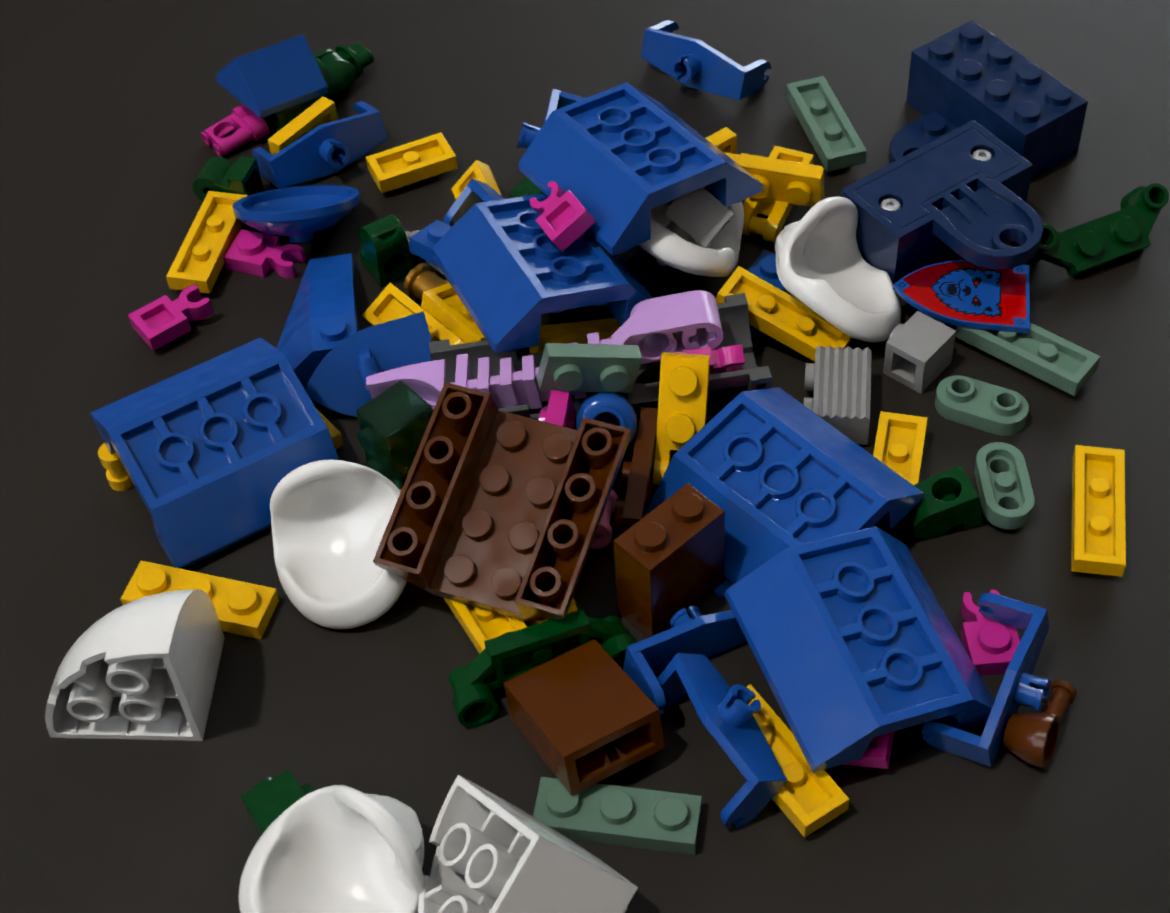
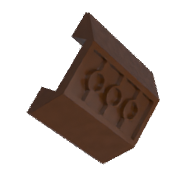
[373,382,632,622]

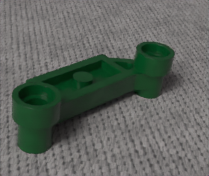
[1011,183,1169,277]
[448,609,637,728]

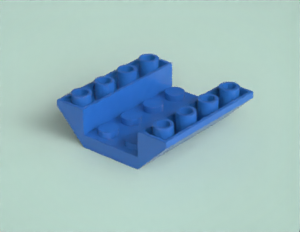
[518,82,763,256]
[432,193,652,353]
[90,337,339,569]
[646,387,924,585]
[724,526,995,773]

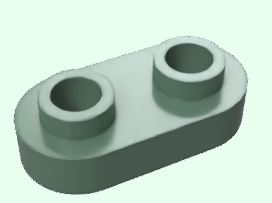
[935,375,1029,436]
[974,442,1035,529]

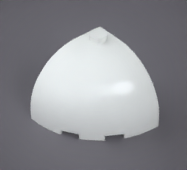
[45,589,225,741]
[418,775,638,913]

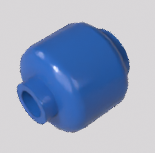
[575,392,637,445]

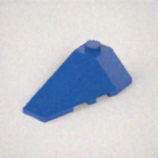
[276,253,360,390]

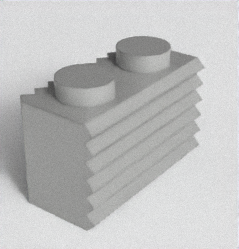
[803,345,872,445]

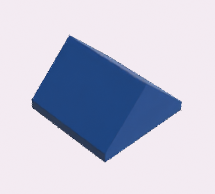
[216,34,328,118]

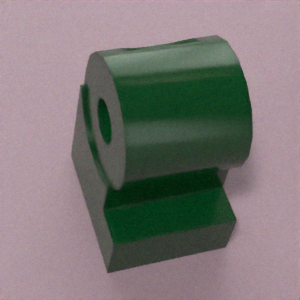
[192,156,264,201]
[359,214,413,287]
[905,465,983,540]

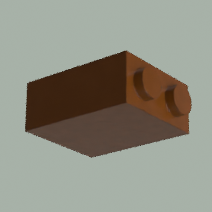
[614,483,725,638]
[503,639,665,796]

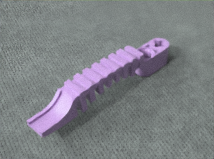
[365,290,723,413]

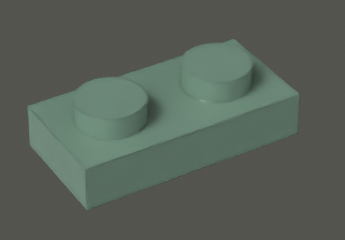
[536,343,642,393]

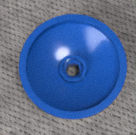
[233,185,360,243]

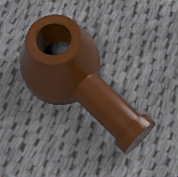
[1003,680,1077,769]

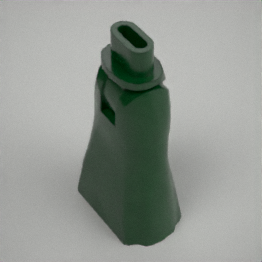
[263,42,374,134]

